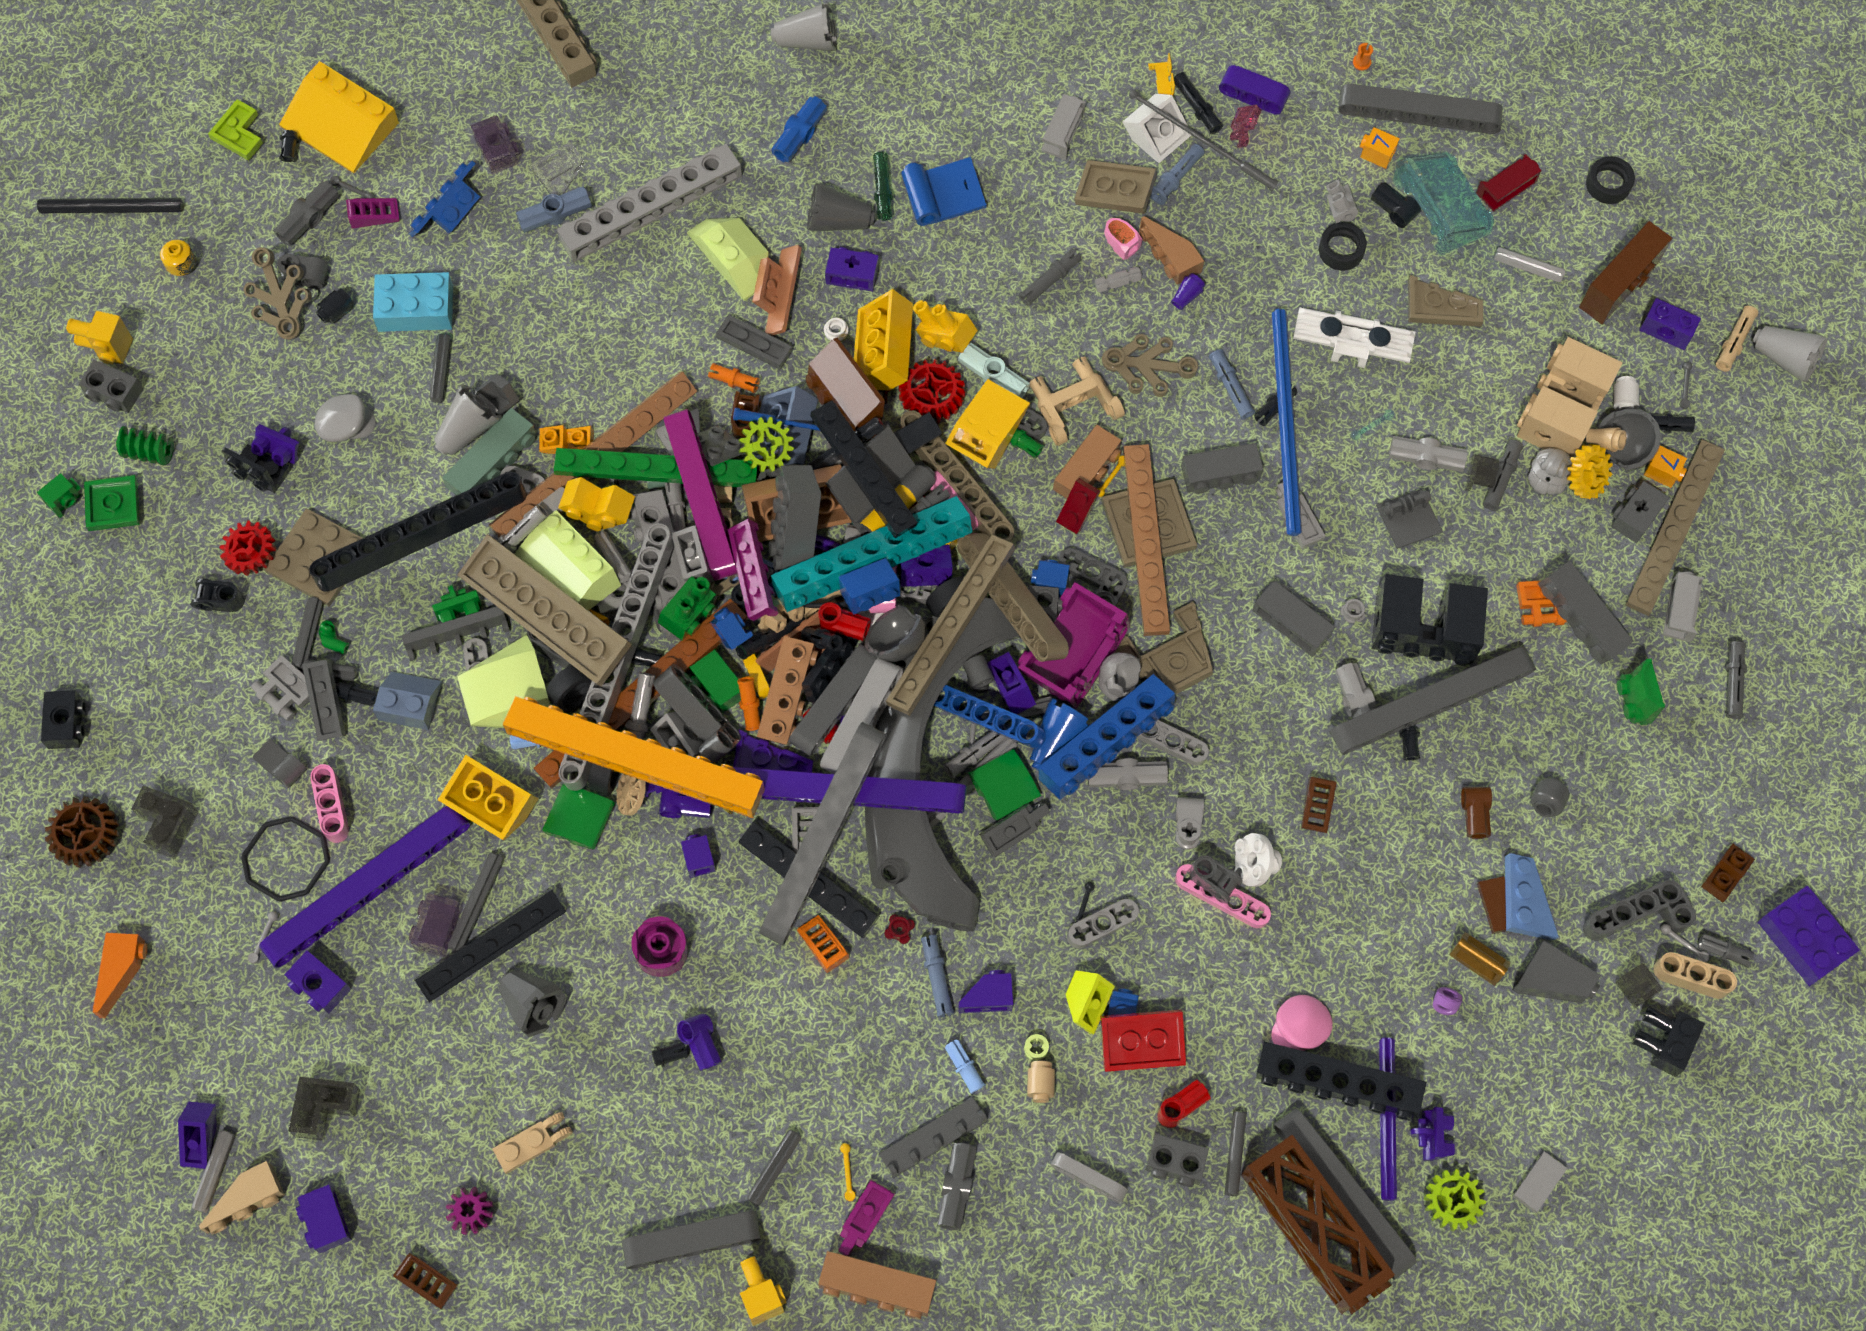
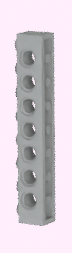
[557,144,742,263]

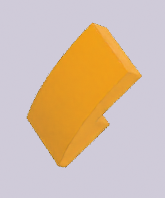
[539,425,594,454]

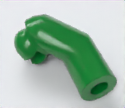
[318,621,350,655]

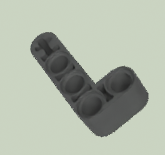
[653,664,741,764]
[1583,880,1696,941]

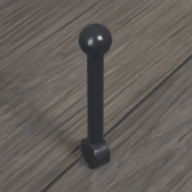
[1075,881,1095,934]

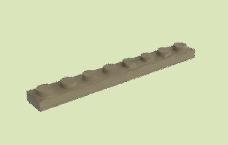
[1625,439,1725,616]
[886,535,1015,716]

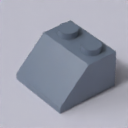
[373,672,442,730]

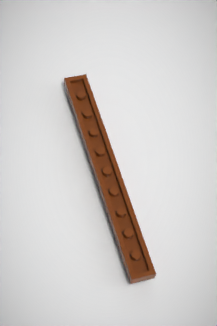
[533,598,748,789]

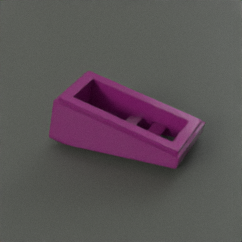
[346,198,400,229]

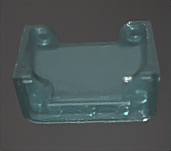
[1392,152,1494,256]

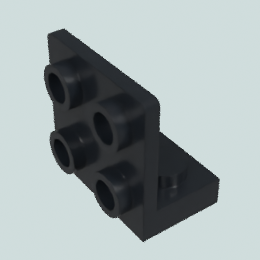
[221,444,291,493]

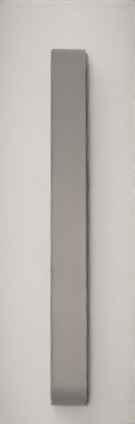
[559,523,674,791]

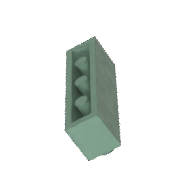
[442,408,536,496]

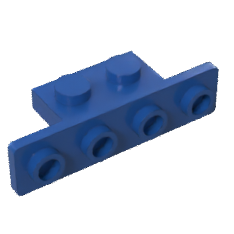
[409,160,480,237]

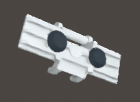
[1293,307,1415,368]

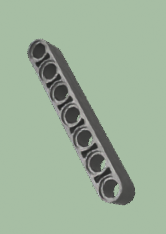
[1338,84,1503,134]
[1273,1108,1417,1280]

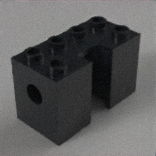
[1371,574,1488,665]

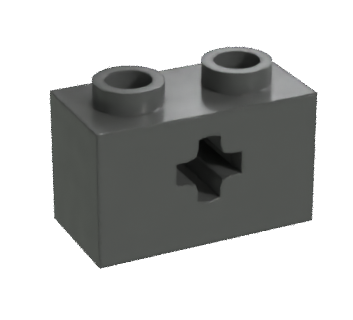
[1611,481,1670,544]

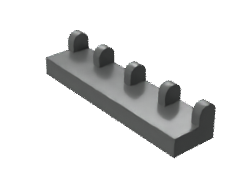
[401,607,510,661]
[879,1097,987,1179]

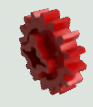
[219,520,276,576]

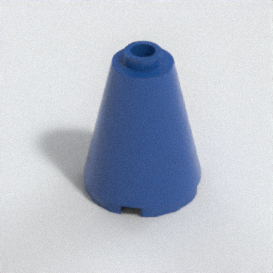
[1030,699,1092,771]

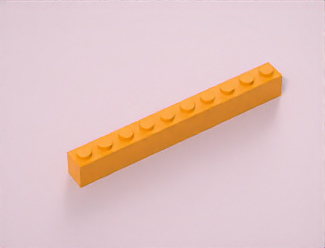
[503,696,765,818]

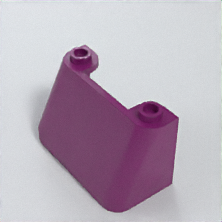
[1018,582,1130,709]

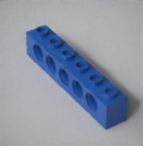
[1038,674,1175,800]

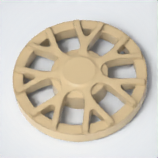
[616,774,646,816]

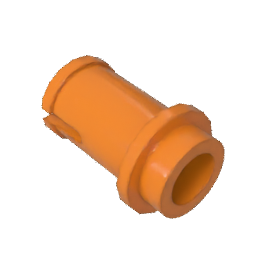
[1352,43,1373,71]

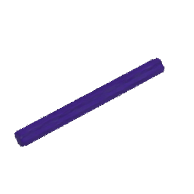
[1379,1037,1397,1201]

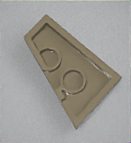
[1408,275,1484,327]

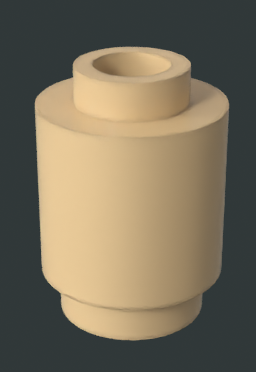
[1027,1061,1055,1103]

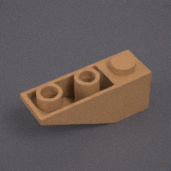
[1139,216,1204,285]

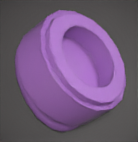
[1432,987,1463,1015]

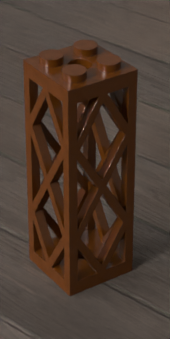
[1241,1135,1395,1315]

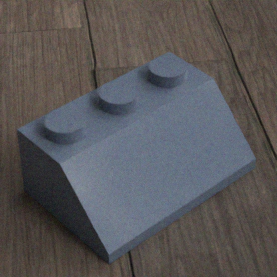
[752,386,818,468]

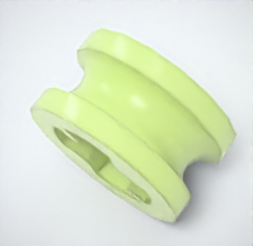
[1024,1034,1049,1061]

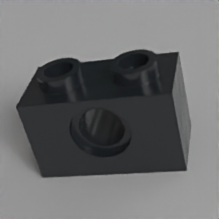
[41,690,86,749]

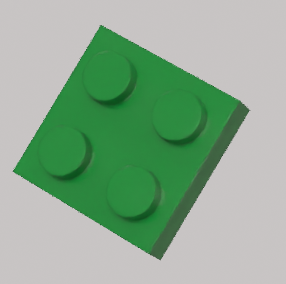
[84,475,140,531]

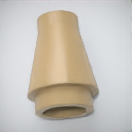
[1586,427,1627,452]

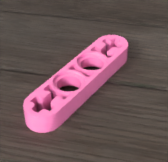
[1175,864,1271,928]

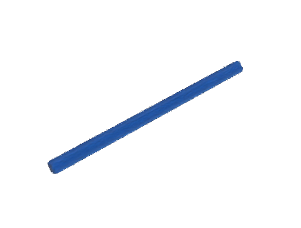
[1272,309,1302,536]

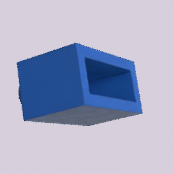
[839,558,900,615]

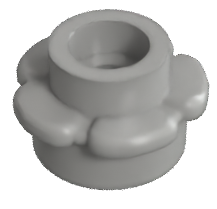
[1341,599,1366,623]

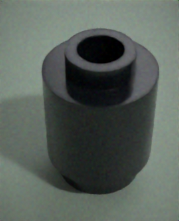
[316,288,353,324]

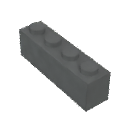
[1538,560,1634,664]

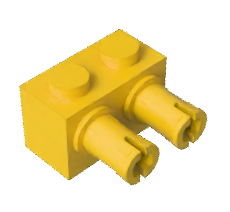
[913,300,978,353]
[66,311,133,365]
[740,1256,787,1326]

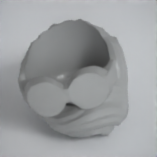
[1098,652,1141,701]

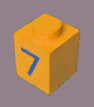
[1360,127,1400,169]
[1644,445,1687,488]

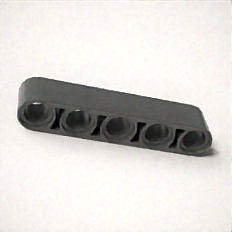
[788,643,877,756]
[621,1211,761,1269]

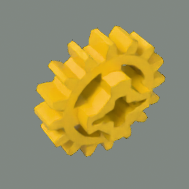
[1567,444,1613,499]

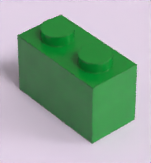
[690,650,741,714]

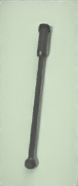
[1129,90,1279,191]

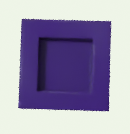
[681,834,716,878]

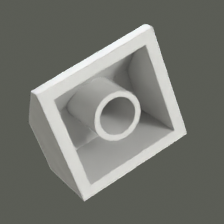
[1123,94,1191,163]

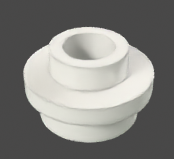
[824,318,848,341]

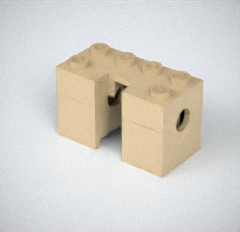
[1517,337,1623,458]

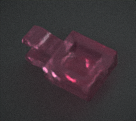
[1230,105,1262,148]

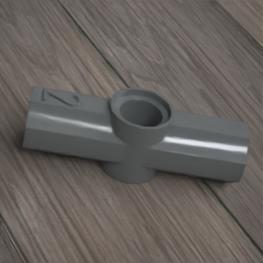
[273,181,339,246]
[937,1143,977,1231]

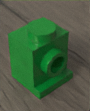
[37,473,81,519]

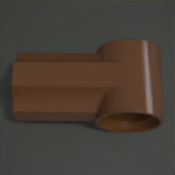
[1461,787,1492,839]

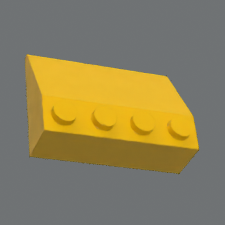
[279,61,399,173]

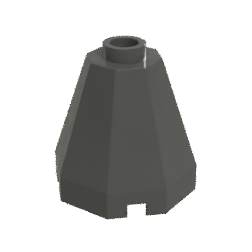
[498,970,567,1037]

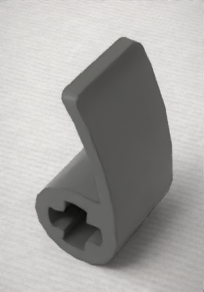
[253,739,307,788]

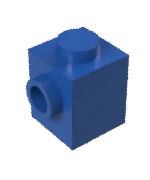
[1031,560,1070,597]

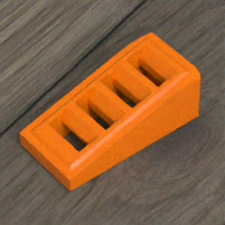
[797,915,849,973]

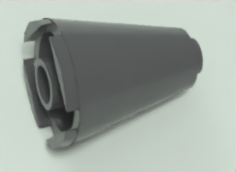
[807,183,875,232]

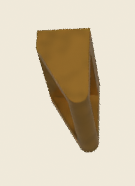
[1450,932,1510,986]

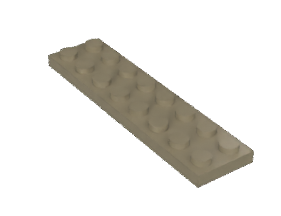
[457,534,632,687]

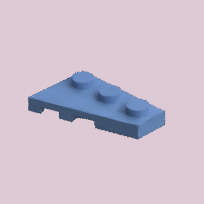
[1505,853,1559,940]

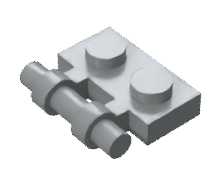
[251,655,309,721]

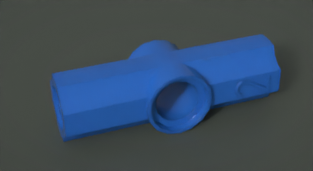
[772,96,827,162]

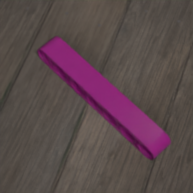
[664,409,738,581]

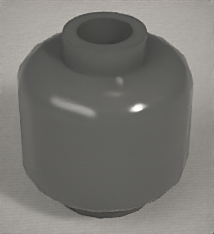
[1531,778,1570,817]

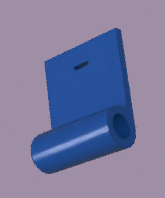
[901,157,987,226]

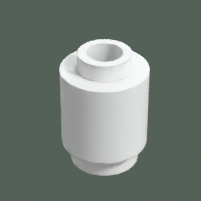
[1614,376,1639,411]

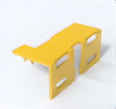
[1148,53,1175,96]

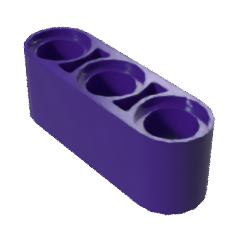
[1219,65,1291,115]

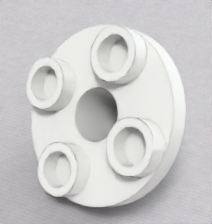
[1234,833,1282,887]

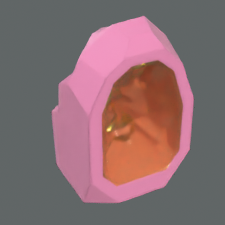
[1104,218,1142,260]

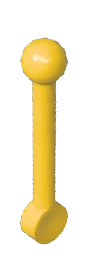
[1097,456,1125,497]
[840,1143,856,1202]

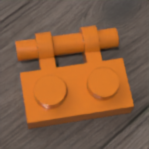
[1516,581,1567,627]

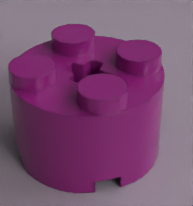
[631,916,688,977]

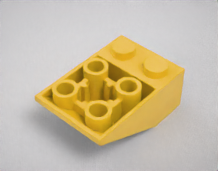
[945,379,1030,469]

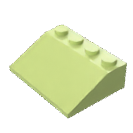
[515,510,621,610]

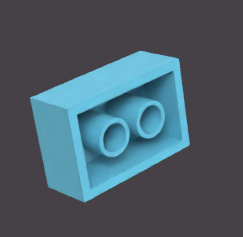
[373,272,453,332]

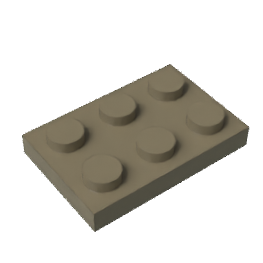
[1074,160,1157,214]

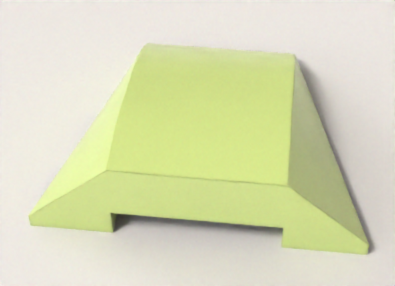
[457,634,550,728]

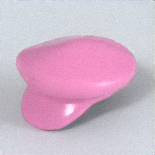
[1271,995,1333,1051]

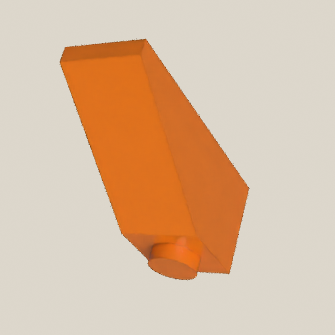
[92,933,148,1018]

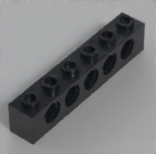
[1256,1041,1427,1121]

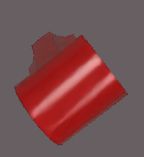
[818,602,871,641]
[1157,1080,1211,1128]

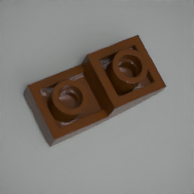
[1701,844,1755,903]

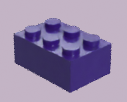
[1757,885,1860,987]

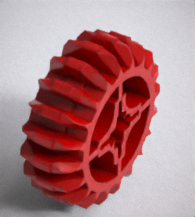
[899,359,965,424]

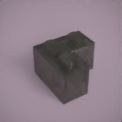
[131,785,199,859]
[288,1076,360,1141]

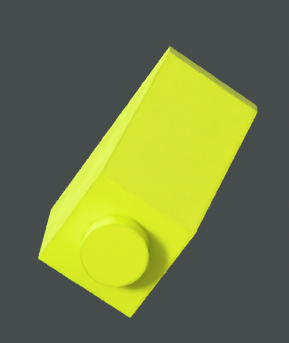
[1065,970,1115,1035]

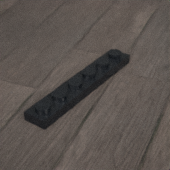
[810,400,918,538]
[738,821,880,938]
[414,889,566,1003]

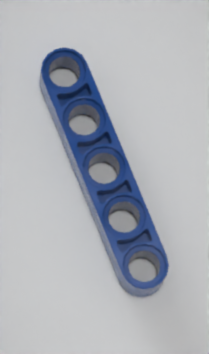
[933,685,1046,748]

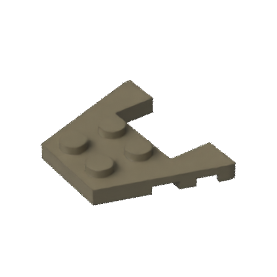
[1115,602,1213,695]

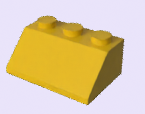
[438,755,539,840]

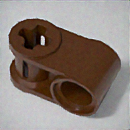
[731,391,761,440]

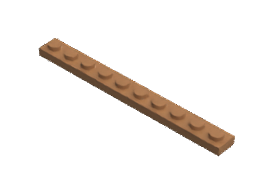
[489,372,697,538]

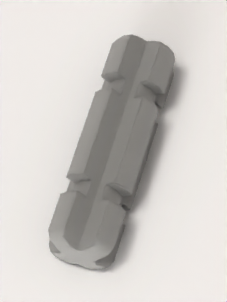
[1095,267,1142,292]

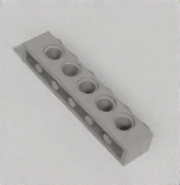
[629,490,700,641]

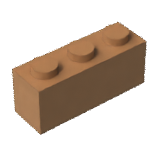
[1053,425,1122,498]

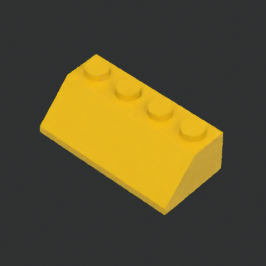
[854,289,913,391]

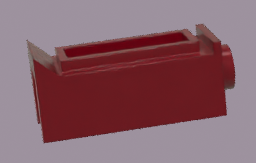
[1476,154,1542,212]

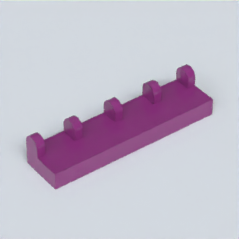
[727,519,778,621]

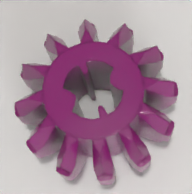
[446,1187,494,1235]

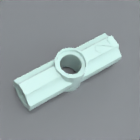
[958,343,1030,398]

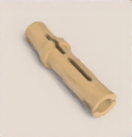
[1715,306,1759,372]

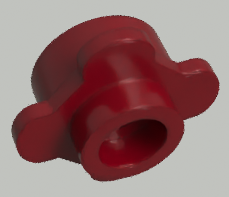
[884,914,915,944]

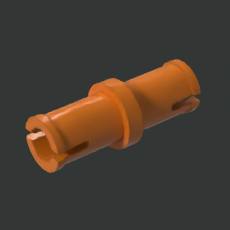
[708,363,760,393]
[737,676,761,731]

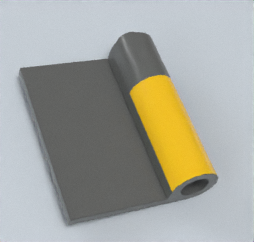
[825,425,936,536]

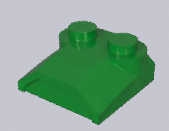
[1617,658,1665,725]

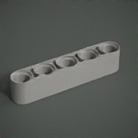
[820,658,903,774]

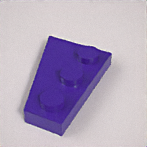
[733,729,813,773]

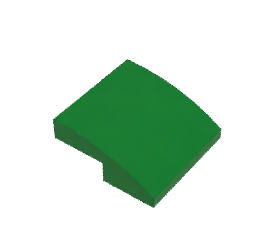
[968,749,1041,820]
[542,784,615,850]

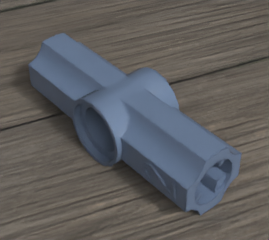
[516,187,592,233]

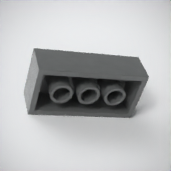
[769,465,821,572]

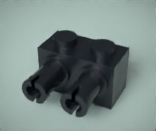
[1631,1005,1705,1077]

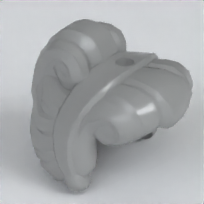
[1528,448,1572,495]

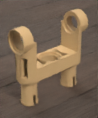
[1029,357,1125,446]

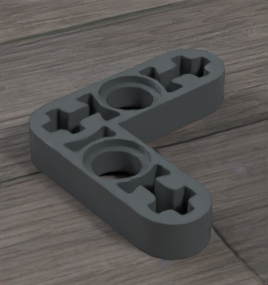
[1059,548,1127,606]

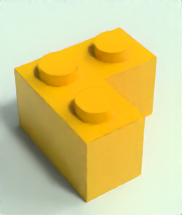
[558,477,635,531]

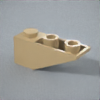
[199,1161,285,1234]

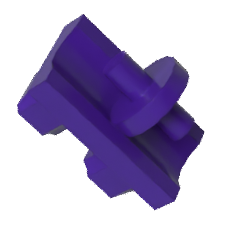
[251,424,299,466]
[1410,1107,1455,1161]

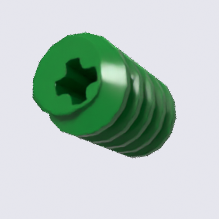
[116,426,174,466]

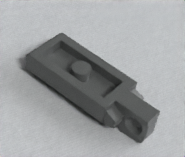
[979,802,1050,858]

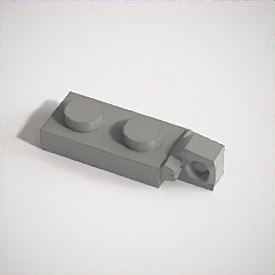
[1275,483,1325,549]

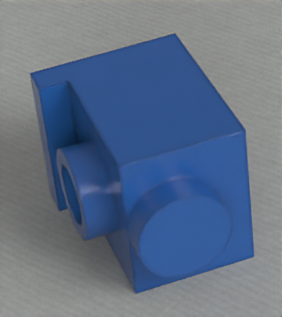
[710,607,753,650]

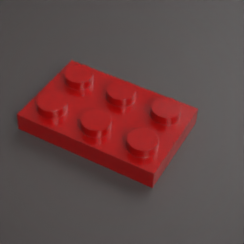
[1100,1010,1186,1072]

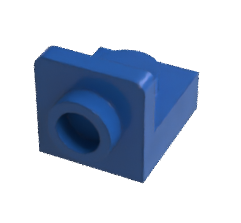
[1108,989,1139,1015]

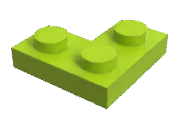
[208,99,263,161]

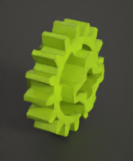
[738,417,794,473]
[1423,1169,1486,1231]

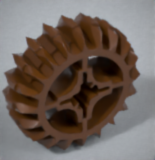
[45,796,119,868]

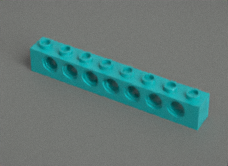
[771,496,972,612]

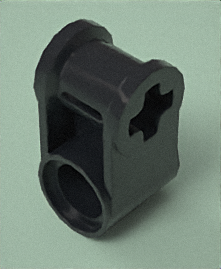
[190,579,244,612]

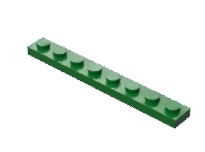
[553,448,758,487]

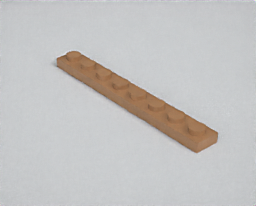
[1123,444,1170,636]

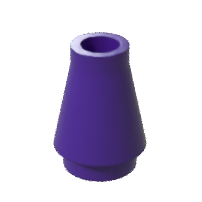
[1171,273,1205,310]

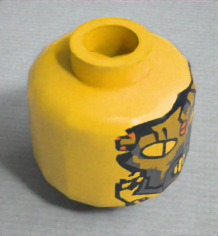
[160,239,196,276]

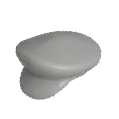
[315,394,376,442]

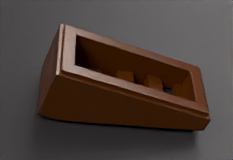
[1301,777,1337,833]
[393,1253,458,1310]

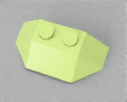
[687,218,768,301]

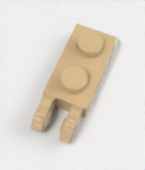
[492,1112,573,1174]

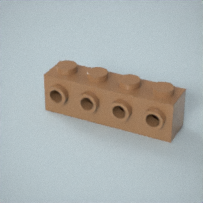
[757,636,819,746]
[818,1251,936,1320]

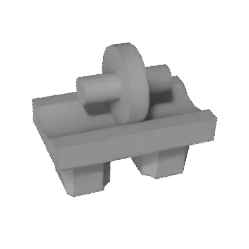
[1326,179,1358,223]

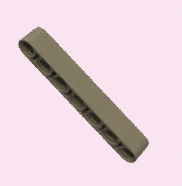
[900,411,1014,543]
[957,532,1069,662]

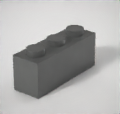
[1181,443,1263,494]
[1252,580,1335,657]

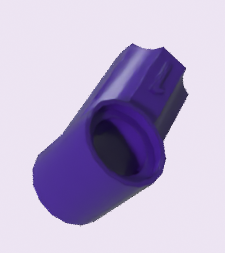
[658,790,712,818]
[677,1013,722,1071]

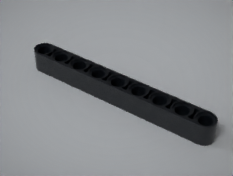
[309,472,527,592]

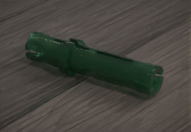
[873,151,893,221]

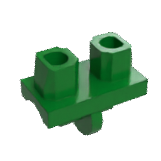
[432,585,482,623]

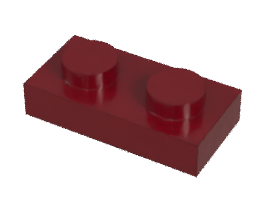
[1056,478,1100,534]

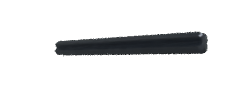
[37,198,183,214]

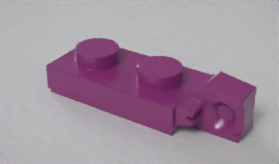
[838,1180,895,1257]

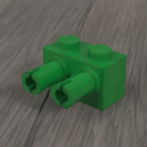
[658,576,716,641]

